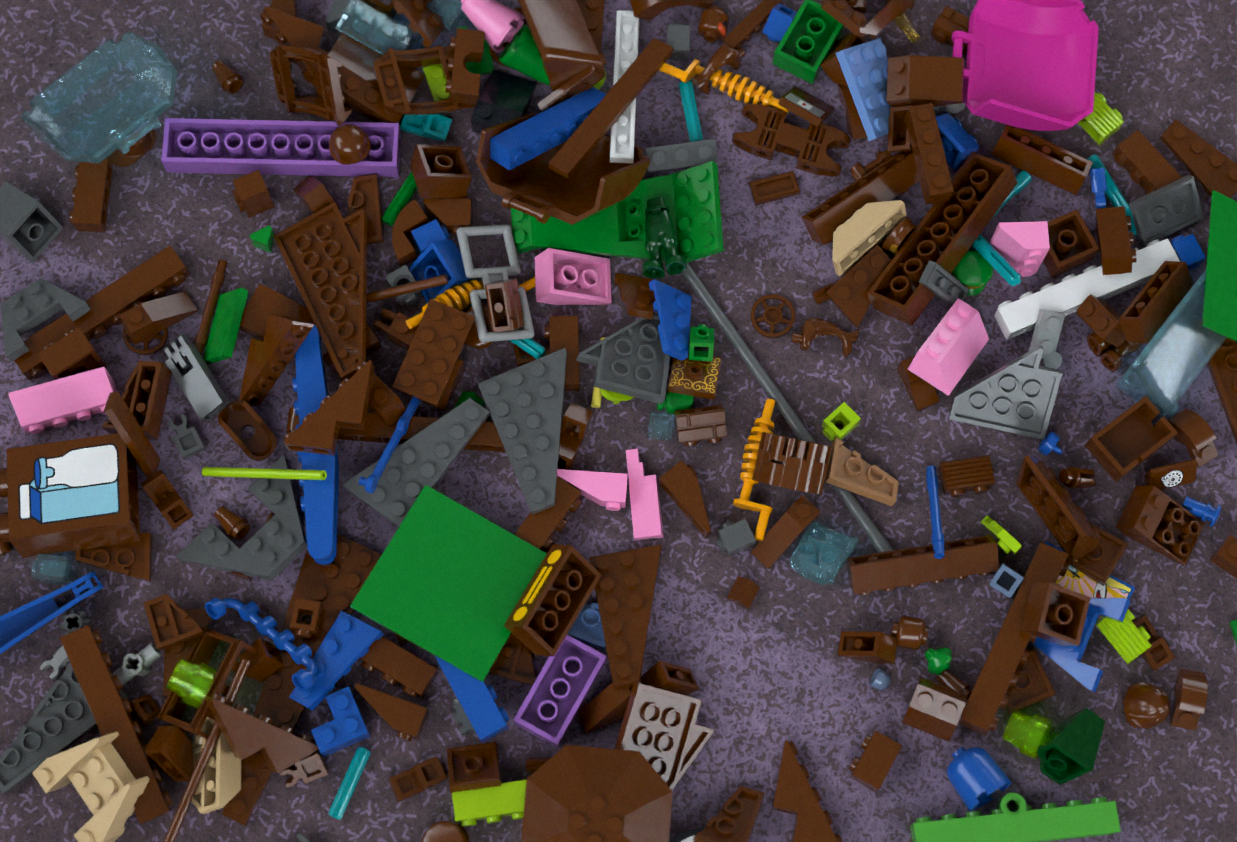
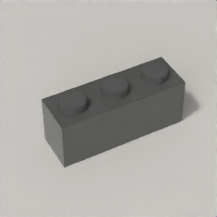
[643,139,718,172]

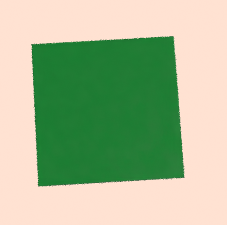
[1202,190,1237,342]
[350,485,547,682]

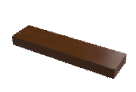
[104,391,161,478]

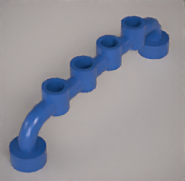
[205,598,317,692]

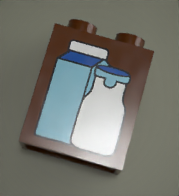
[0,433,141,558]

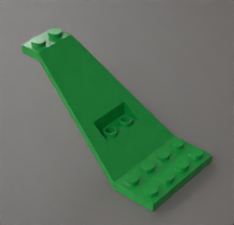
[511,161,724,263]

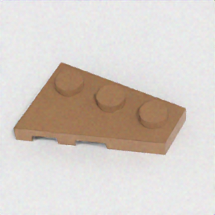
[825,437,899,506]

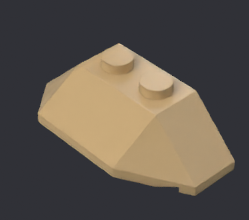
[833,200,907,276]
[192,717,241,814]

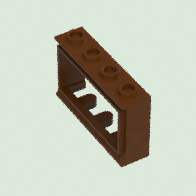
[157,627,258,740]

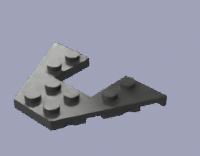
[176,455,307,581]

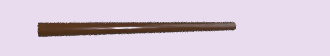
[163,659,251,842]

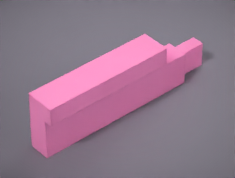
[626,449,664,540]

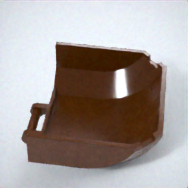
[476,113,650,225]

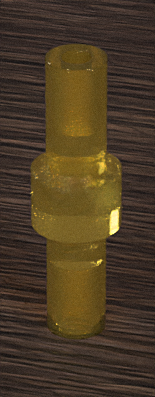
[895,14,920,43]

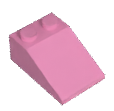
[535,248,612,305]

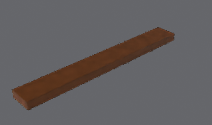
[548,38,673,178]

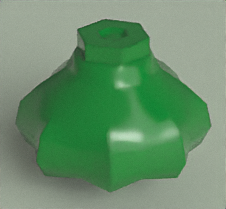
[924,647,952,675]

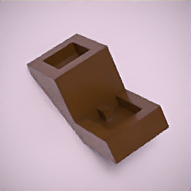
[140,470,194,530]

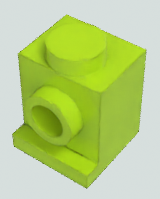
[822,402,861,441]

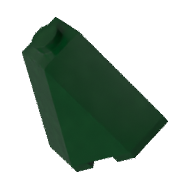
[1037,708,1105,785]

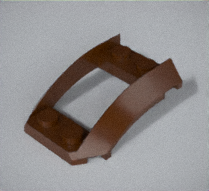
[821,0,915,39]
[269,45,353,126]
[373,45,476,115]

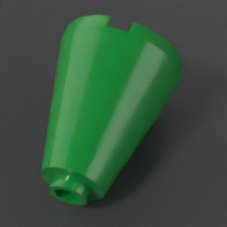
[498,24,550,86]

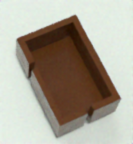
[1085,396,1178,483]

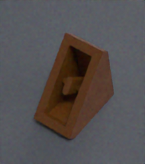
[292,176,334,214]

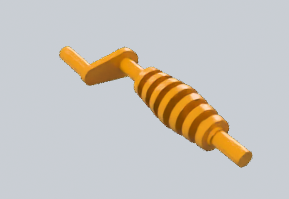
[659,59,789,113]
[406,277,536,329]
[733,398,776,541]

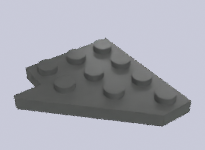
[576,312,670,404]

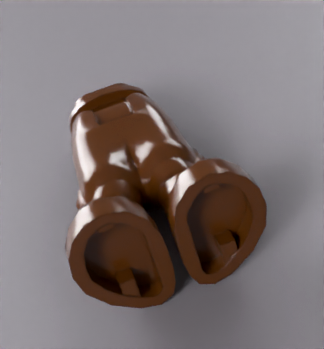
[1087,317,1169,372]

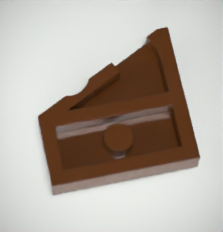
[143,594,205,650]
[489,633,536,686]

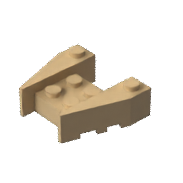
[33,732,149,842]

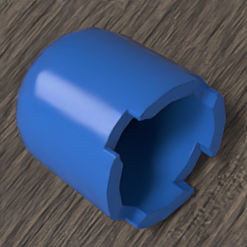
[947,747,1012,812]

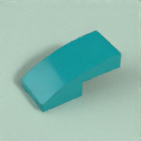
[400,114,452,141]

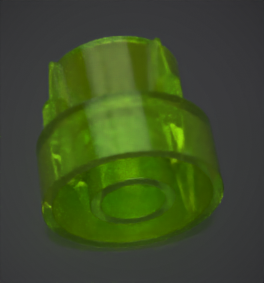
[166,658,217,709]
[1003,710,1052,760]

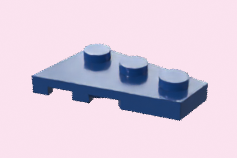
[649,279,692,361]

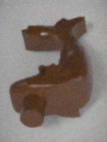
[692,43,745,95]
[791,318,859,358]

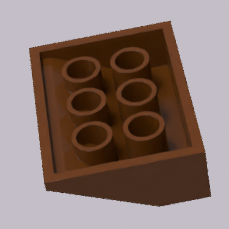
[312,25,425,123]
[1016,455,1100,562]

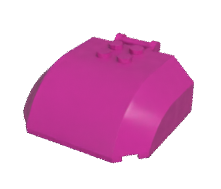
[951,0,1099,131]

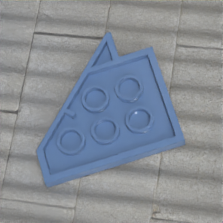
[836,39,891,141]

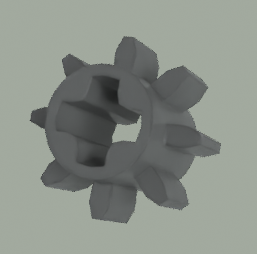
[59,609,92,636]

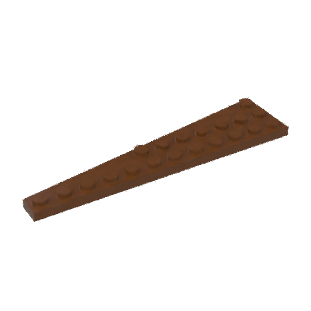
[222,534,381,826]

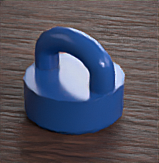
[1038,432,1063,456]

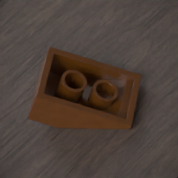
[887,55,964,107]

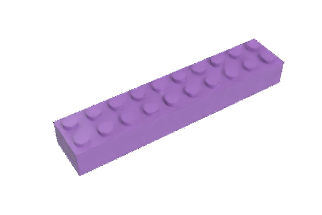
[161,118,401,177]

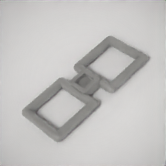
[457,224,535,342]

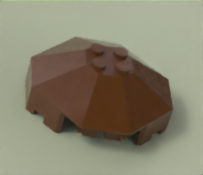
[521,745,673,842]

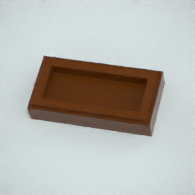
[749,171,800,206]

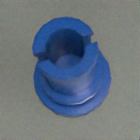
[1182,496,1221,527]

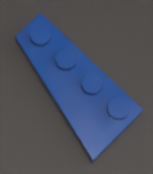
[289,611,384,711]

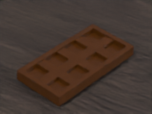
[392,299,476,407]

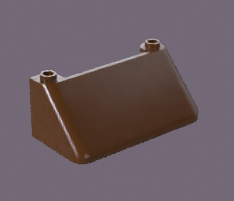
[518,0,607,92]

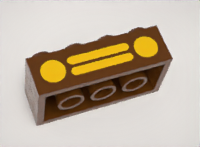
[504,545,602,656]

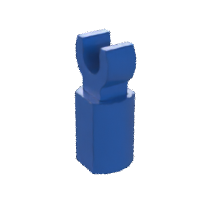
[1089,167,1107,209]

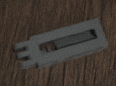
[164,333,230,420]

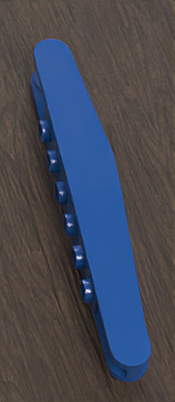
[292,322,339,565]
[0,571,104,655]

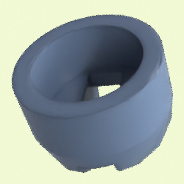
[869,668,891,690]

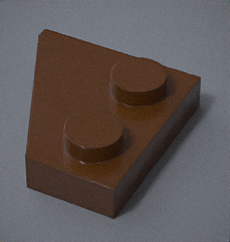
[614,273,660,319]

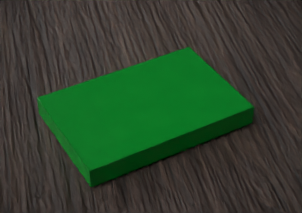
[203,288,248,364]

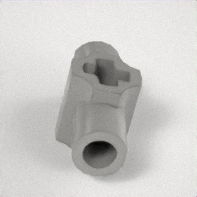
[112,643,162,686]

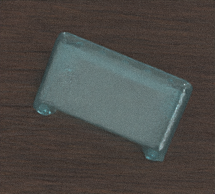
[1115,270,1227,419]

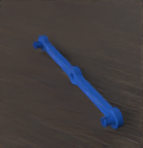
[358,397,421,494]

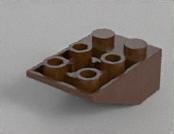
[1115,485,1205,566]

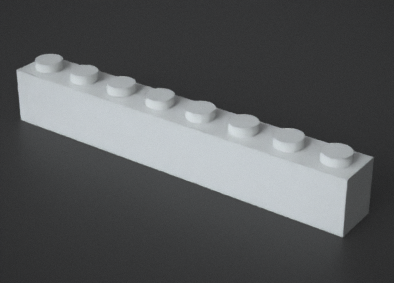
[994,238,1180,340]

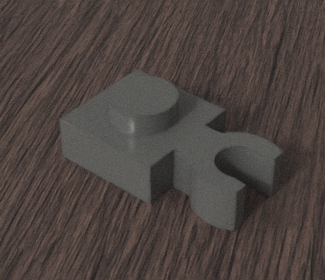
[169,414,206,460]

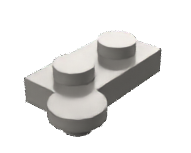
[1029,309,1065,369]

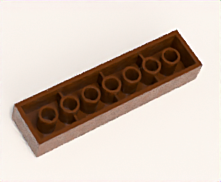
[867,152,1017,326]

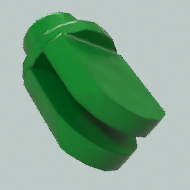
[656,392,693,414]

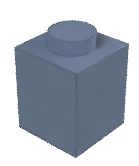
[989,564,1024,599]

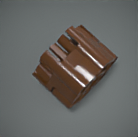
[752,432,832,495]

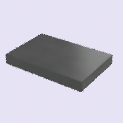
[1129,175,1204,247]

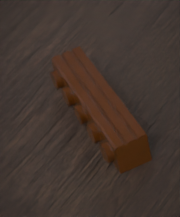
[723,0,782,50]

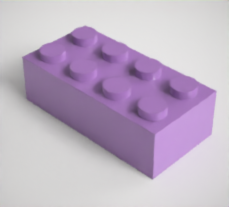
[513,635,607,748]

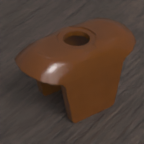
[218,400,277,461]

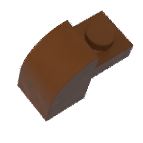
[1168,408,1218,468]
[1170,668,1208,731]

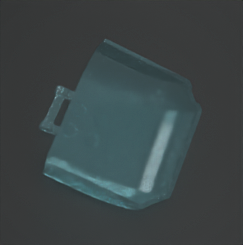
[21,31,177,163]

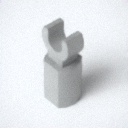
[40,645,70,680]

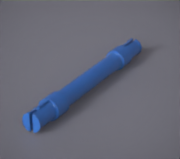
[926,465,945,559]

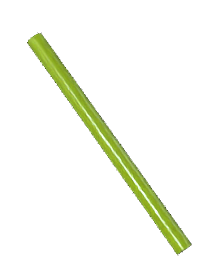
[202,467,327,480]

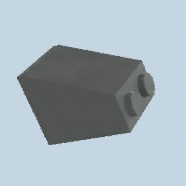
[0,181,63,263]

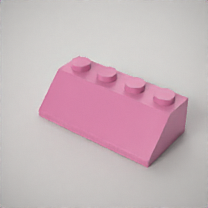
[908,298,989,396]
[8,367,117,434]

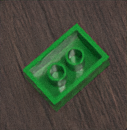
[772,0,845,85]

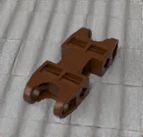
[732,104,851,177]

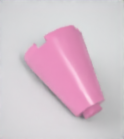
[461,0,525,53]

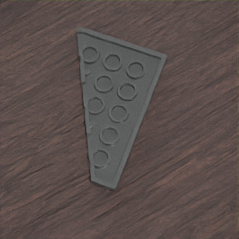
[478,348,568,515]

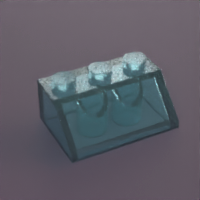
[335,0,413,55]

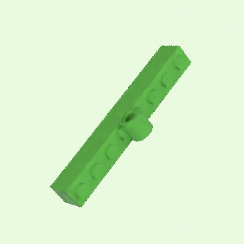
[910,793,1121,842]

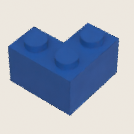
[311,686,371,757]

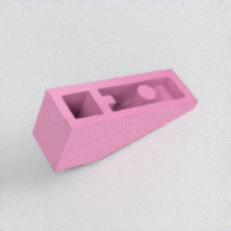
[557,469,628,511]

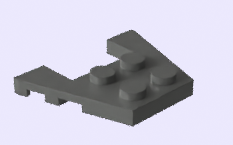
[1,278,91,362]

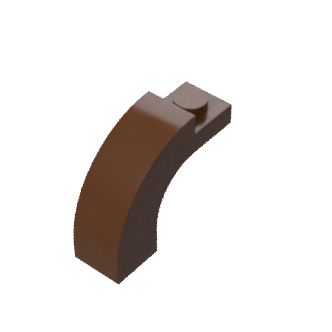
[630,0,713,20]

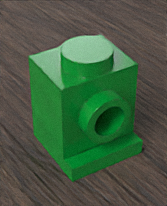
[689,324,714,361]

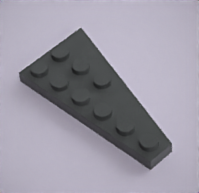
[342,398,490,527]
[0,662,130,795]

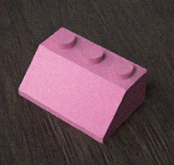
[990,221,1050,277]

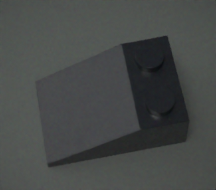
[471,70,537,134]

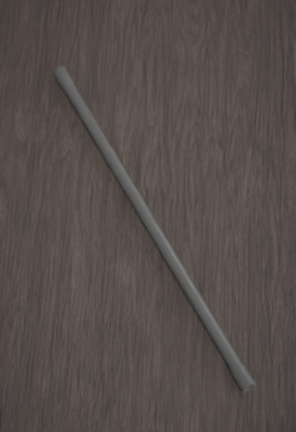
[681,262,894,553]

